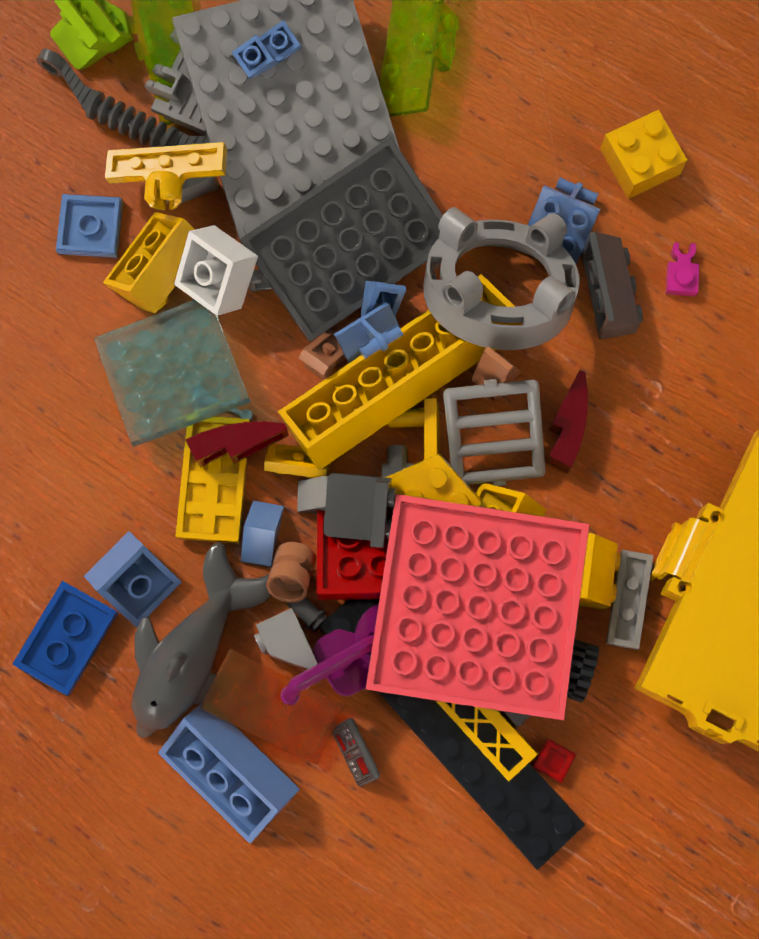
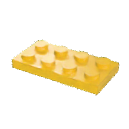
[175,415,251,544]

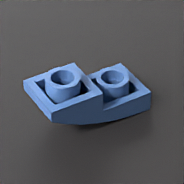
[232,20,302,79]

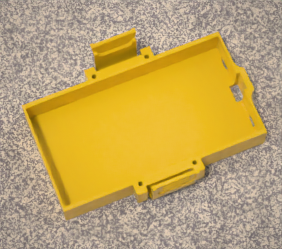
[634,429,759,752]

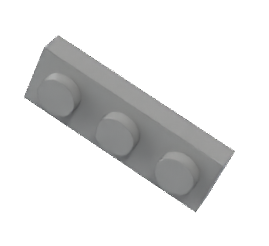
[605,549,654,650]

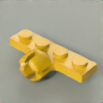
[105,142,227,210]

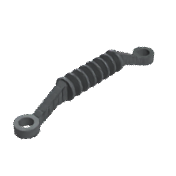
[36,49,209,147]

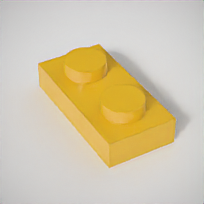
[264,443,330,478]

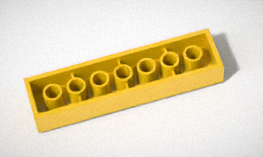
[278,274,521,470]

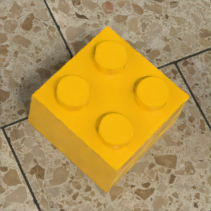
[600,109,687,199]

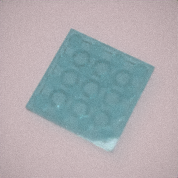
[94,300,251,447]

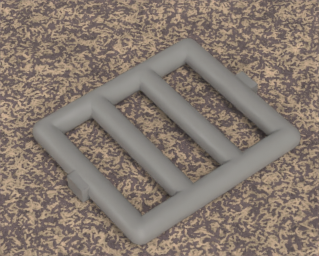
[443,379,546,486]

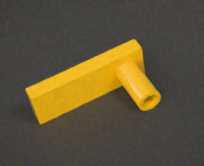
[388,398,440,460]

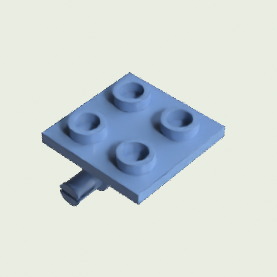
[528,177,600,264]
[334,302,403,363]

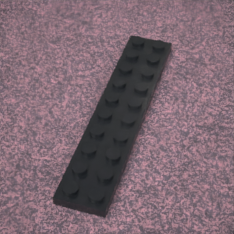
[319,599,585,870]

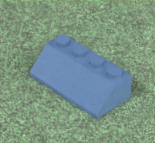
[158,702,300,844]

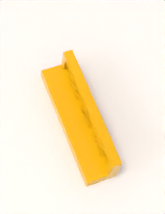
[436,701,538,781]

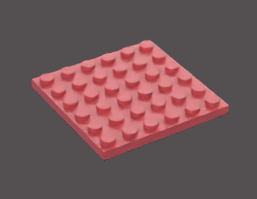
[366,494,589,720]

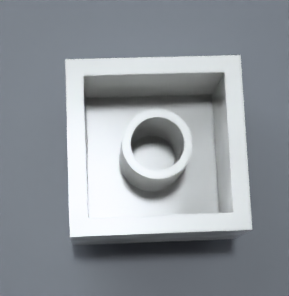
[174,225,258,316]

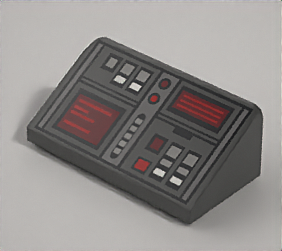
[332,718,380,787]

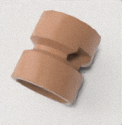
[266,542,317,603]

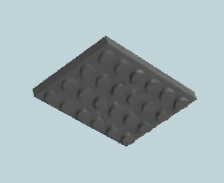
[239,136,443,342]

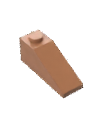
[471,346,521,401]

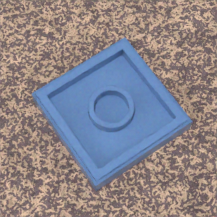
[56,194,124,258]

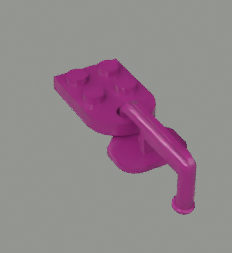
[281,603,379,705]

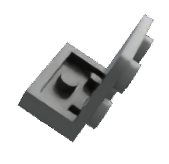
[324,473,396,548]

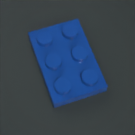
[12,581,119,696]

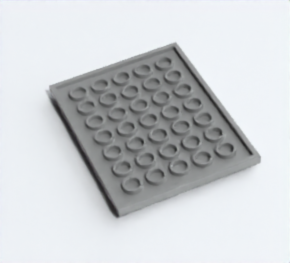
[172,0,400,244]

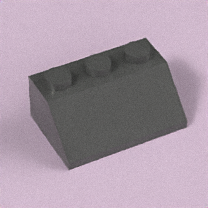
[581,232,643,340]

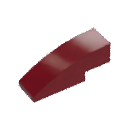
[546,370,588,473]
[185,421,289,468]

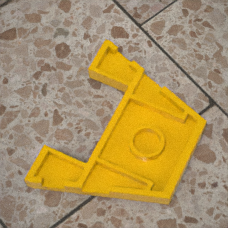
[385,454,482,507]

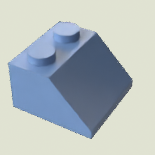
[84,531,181,627]

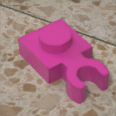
[665,242,699,296]

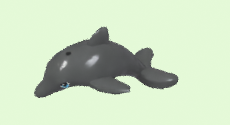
[131,541,272,738]

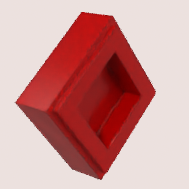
[532,738,577,783]

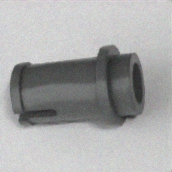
[287,597,327,632]

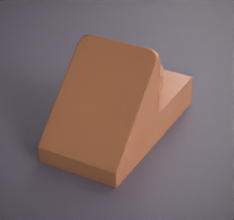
[299,328,346,380]

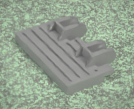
[144,9,207,136]

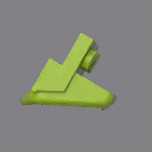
[50,0,133,70]

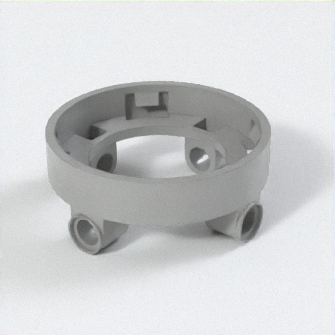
[423,207,579,350]

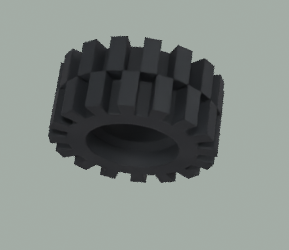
[567,639,599,702]

